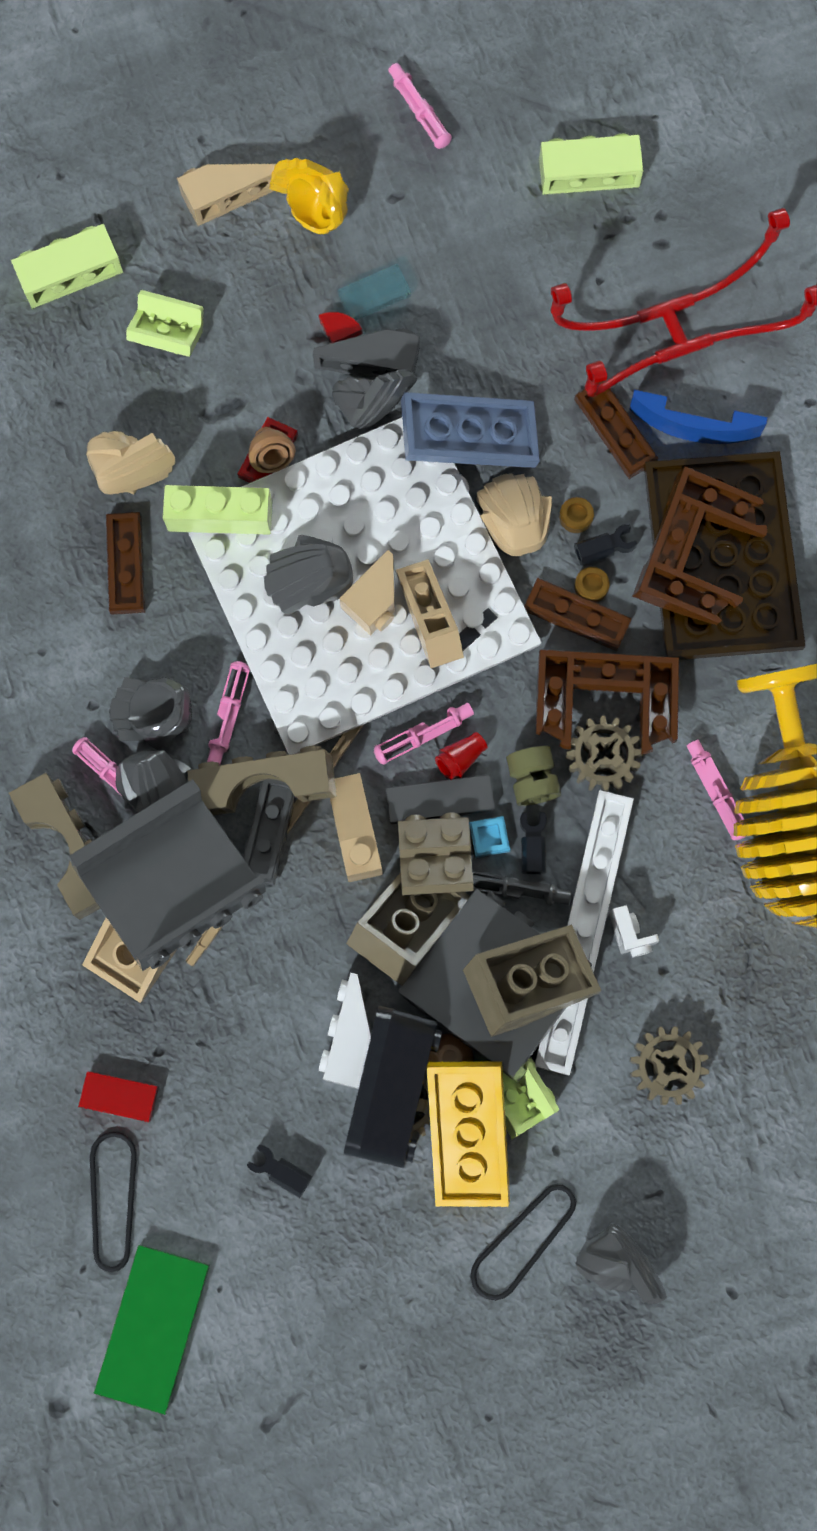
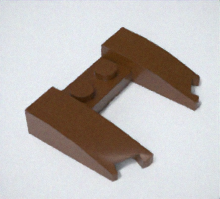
[632,466,767,625]
[536,650,679,754]

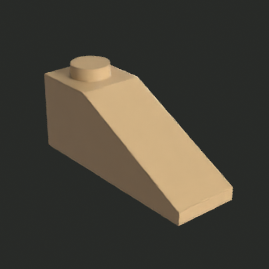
[177,164,276,226]
[396,560,464,668]
[330,773,383,882]

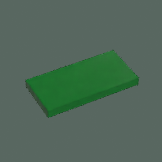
[94,1245,210,1415]

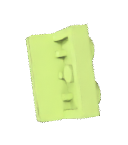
[126,290,203,357]
[503,1057,559,1139]

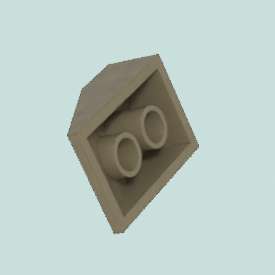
[346,872,470,986]
[463,924,601,1037]

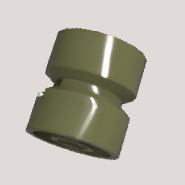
[506,746,561,806]

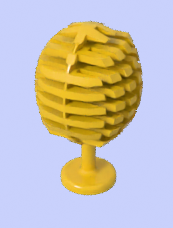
[734,664,817,928]

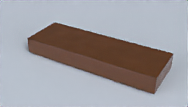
[574,381,658,479]
[106,512,145,615]
[524,578,632,652]

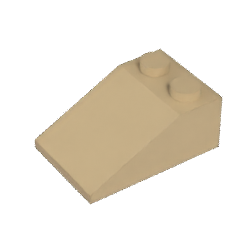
[82,918,176,1003]

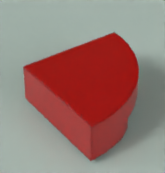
[318,312,363,343]

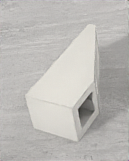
[319,973,371,1089]

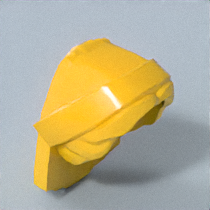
[270,158,349,234]

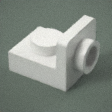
[609,905,659,958]

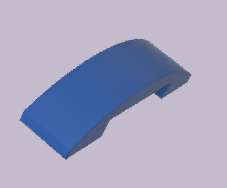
[629,390,768,444]

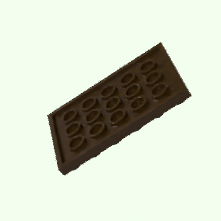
[644,451,806,660]

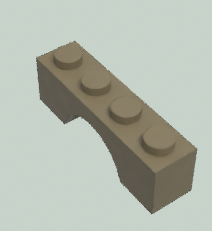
[187,746,337,816]
[9,773,100,920]

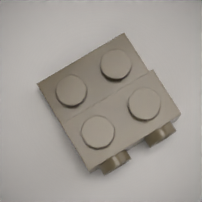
[398,812,473,895]

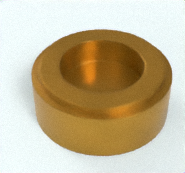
[559,497,594,533]
[574,567,609,603]

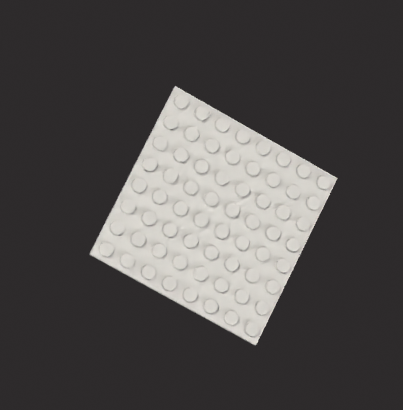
[188,417,542,755]

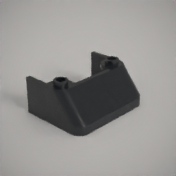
[344,1006,442,1168]

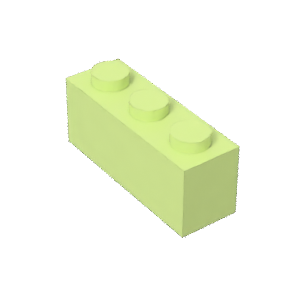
[539,133,643,194]
[11,224,123,309]
[163,485,272,535]

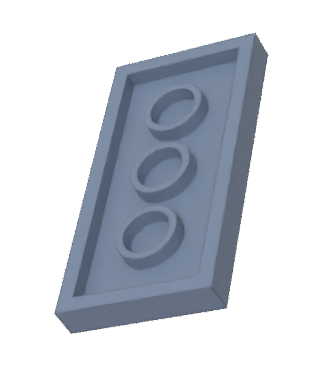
[401,392,540,468]

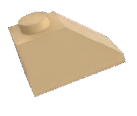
[339,550,395,636]

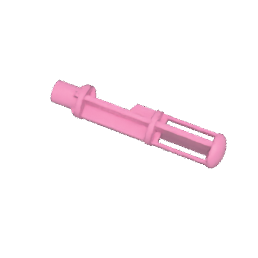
[388,63,452,149]
[207,661,250,766]
[374,702,474,765]
[72,737,133,807]
[686,739,746,840]

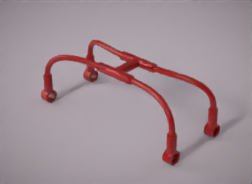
[550,208,817,397]

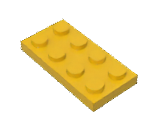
[426,1061,510,1207]

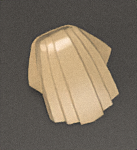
[86,431,175,495]
[477,473,552,556]

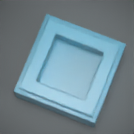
[469,816,510,858]

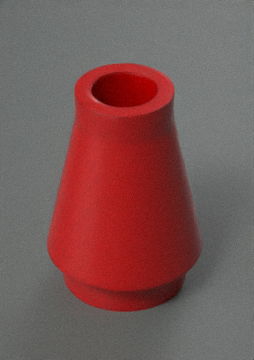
[435,732,488,780]

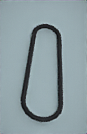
[90,1131,137,1272]
[470,1184,576,1301]

